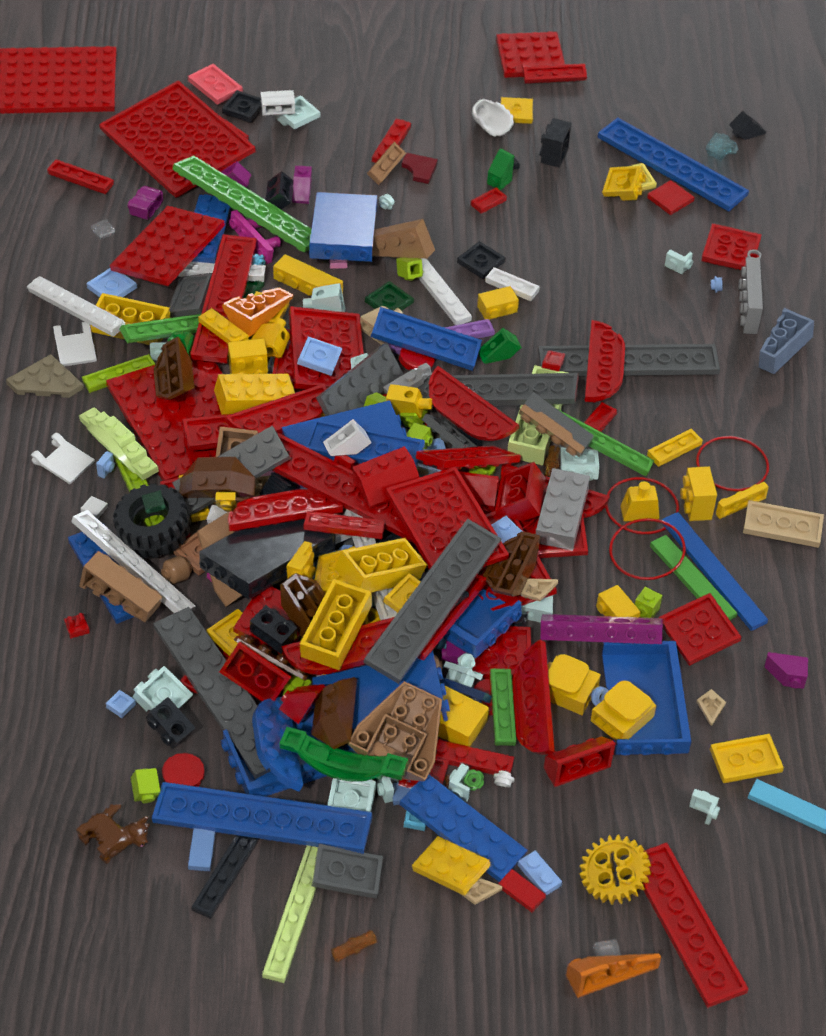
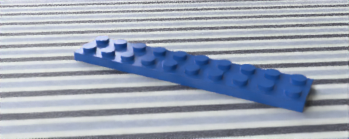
[597,118,749,211]
[152,782,372,854]

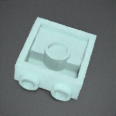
[275,96,320,129]
[560,447,599,481]
[132,666,193,720]
[328,778,376,812]

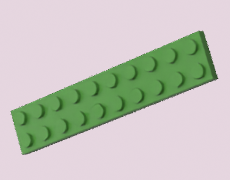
[172,156,312,252]

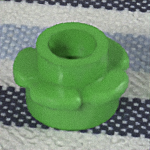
[463,770,484,790]

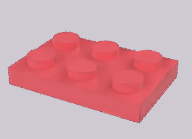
[188,64,243,105]

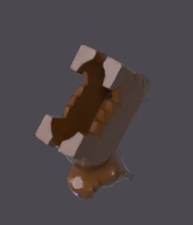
[76,804,150,864]

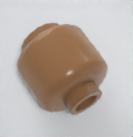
[161,556,192,584]

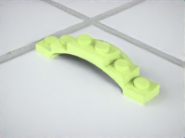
[79,407,159,480]

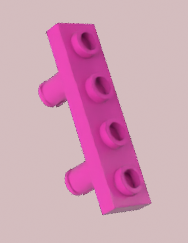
[229,210,281,264]

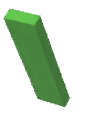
[490,669,516,746]

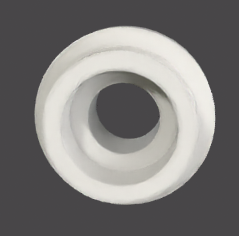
[493,771,514,787]

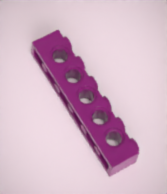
[540,614,663,644]

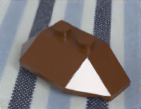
[153,337,195,399]
[179,457,256,498]
[483,531,540,597]
[280,573,325,638]
[311,677,357,749]

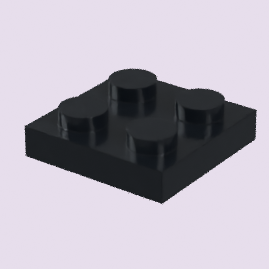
[222,90,262,123]
[457,241,505,279]

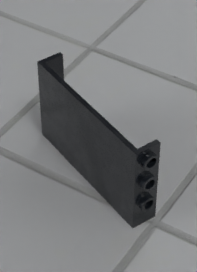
[199,519,336,599]

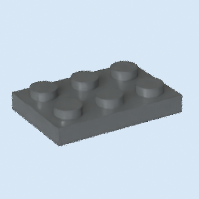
[169,273,212,318]
[422,414,478,448]
[312,844,383,899]

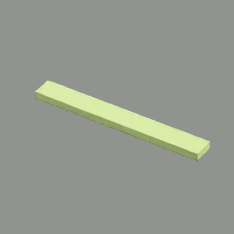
[263,846,318,983]

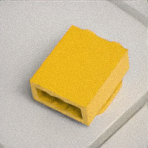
[548,654,601,716]
[591,681,656,741]

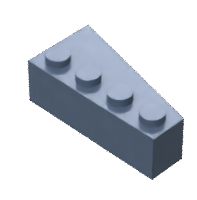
[759,308,814,374]

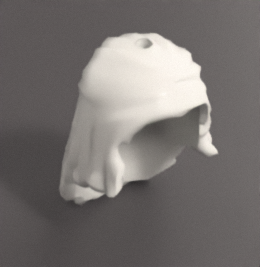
[472,99,514,137]

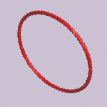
[696,436,769,491]
[605,477,679,534]
[609,518,686,580]

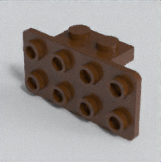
[234,633,311,681]

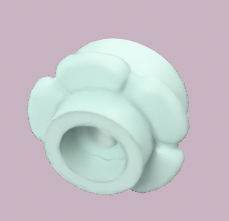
[379,194,395,210]

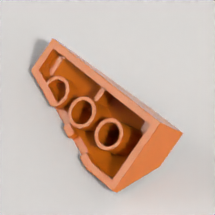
[222,287,293,337]
[566,953,661,998]

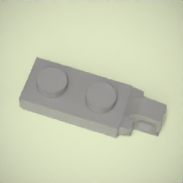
[383,363,432,394]

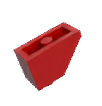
[279,684,326,724]

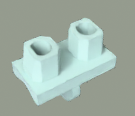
[443,653,483,688]

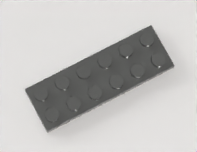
[316,343,403,416]
[172,426,291,516]

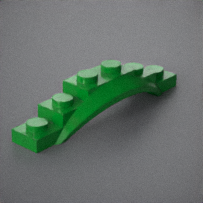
[279,727,408,782]

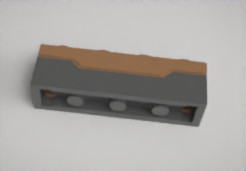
[519,392,594,457]

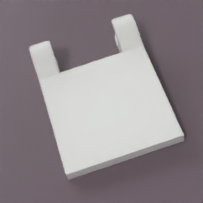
[53,322,97,366]
[31,433,95,484]

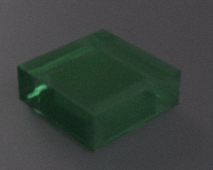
[142,490,166,514]

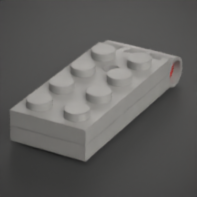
[738,250,763,334]

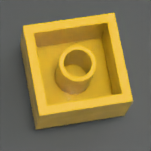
[228,338,268,374]
[680,466,717,521]

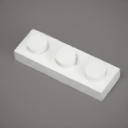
[485,267,540,301]

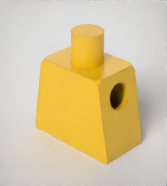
[250,318,290,357]
[386,384,432,419]
[621,481,659,521]

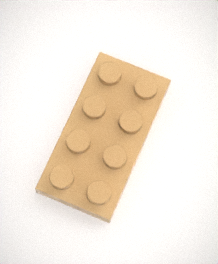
[743,500,824,548]

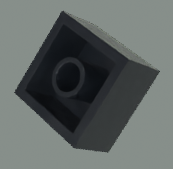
[539,118,572,168]

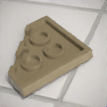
[6,354,84,398]

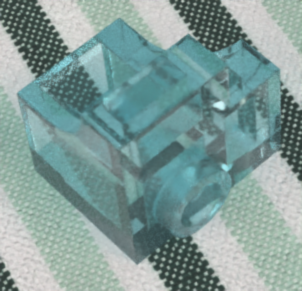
[705,132,739,161]

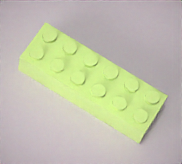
[508,365,567,465]

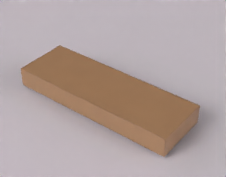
[367,142,406,185]

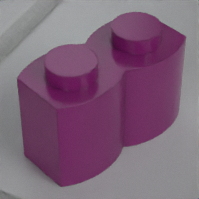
[128,186,163,220]

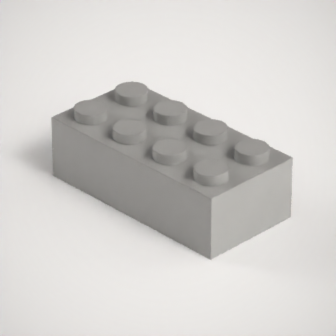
[536,468,590,550]

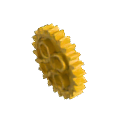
[580,835,651,905]

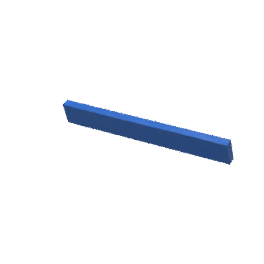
[662,512,768,631]

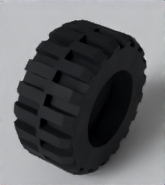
[113,483,191,558]

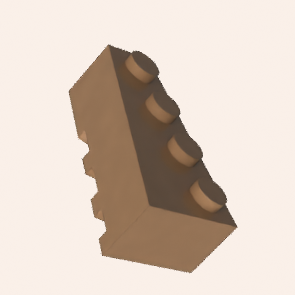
[372,219,435,259]
[79,551,162,622]

